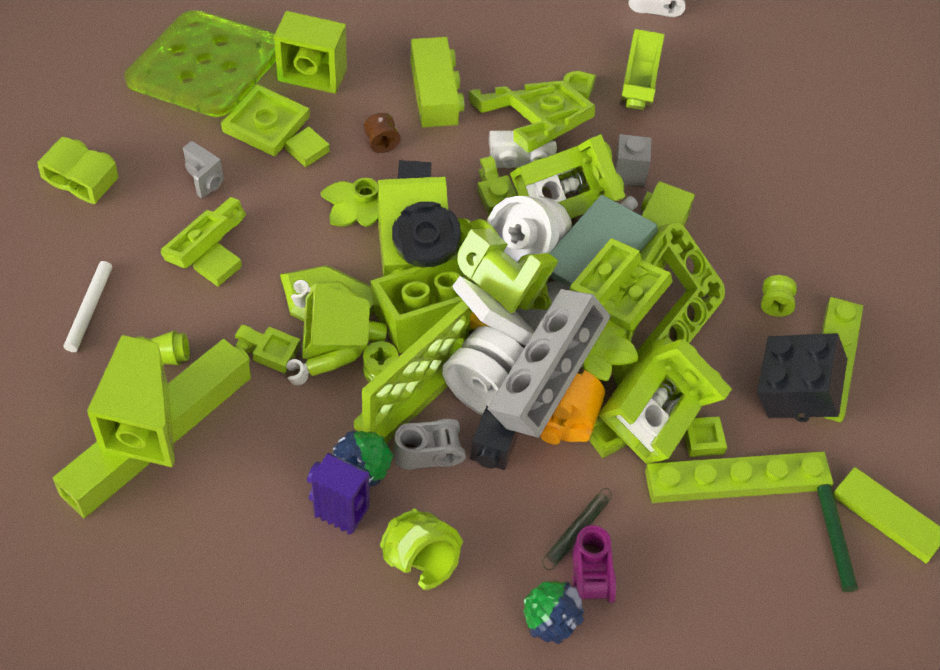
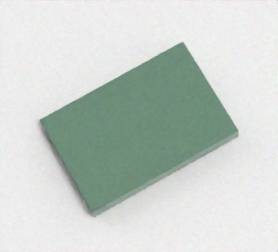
[549,195,658,288]

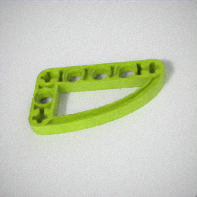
[612,222,725,385]

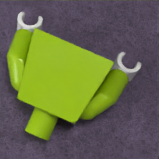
[286,280,387,385]

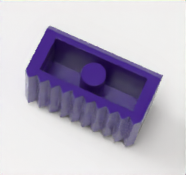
[307,453,370,535]

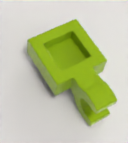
[477,156,517,215]
[235,325,301,374]

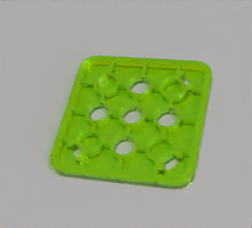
[124,10,276,117]

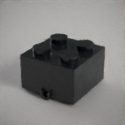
[757,333,848,422]

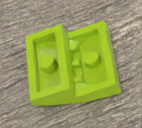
[570,238,673,332]

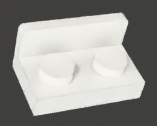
[489,131,557,168]

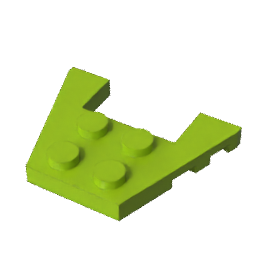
[469,80,595,153]

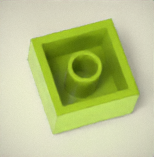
[274,11,347,94]

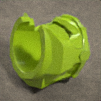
[380,509,464,590]

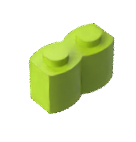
[37,137,119,204]

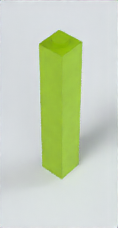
[52,338,251,519]

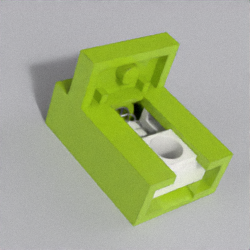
[510,134,626,220]
[598,337,732,464]

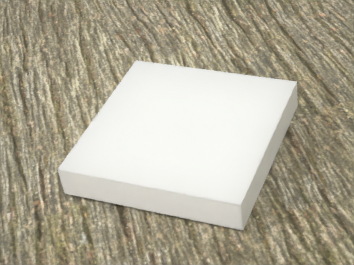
[453,276,534,346]

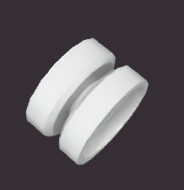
[487,196,572,262]
[442,326,524,415]

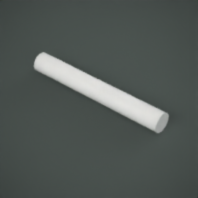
[64,261,113,352]

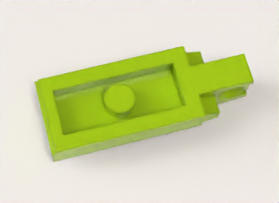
[160,197,246,269]

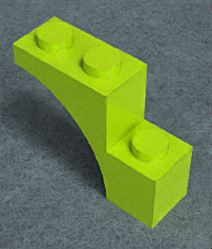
[621,29,665,111]

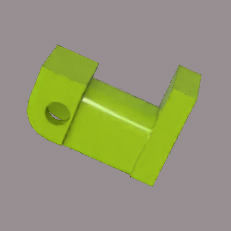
[458,228,559,313]

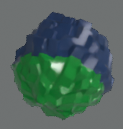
[333,431,394,487]
[523,580,585,644]

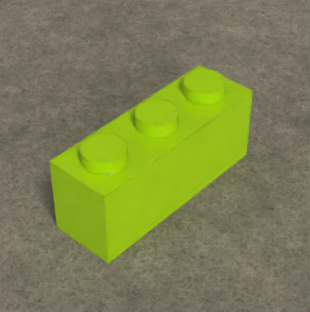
[410,37,464,128]

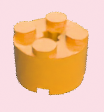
[540,370,605,445]

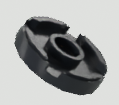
[392,201,461,268]

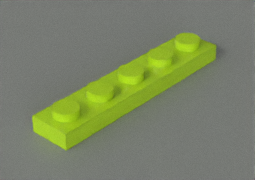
[645,451,834,503]

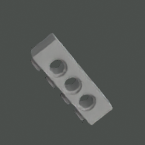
[487,289,611,438]

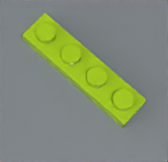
[821,297,864,422]

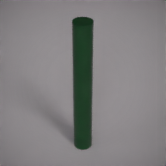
[817,484,858,593]

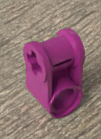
[572,525,616,603]

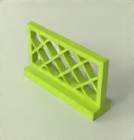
[354,300,471,443]

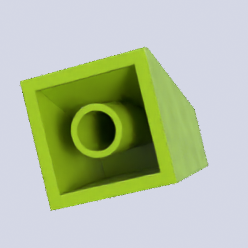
[378,177,448,277]
[87,335,175,467]

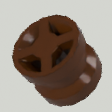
[363,113,401,153]

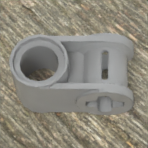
[393,419,466,470]

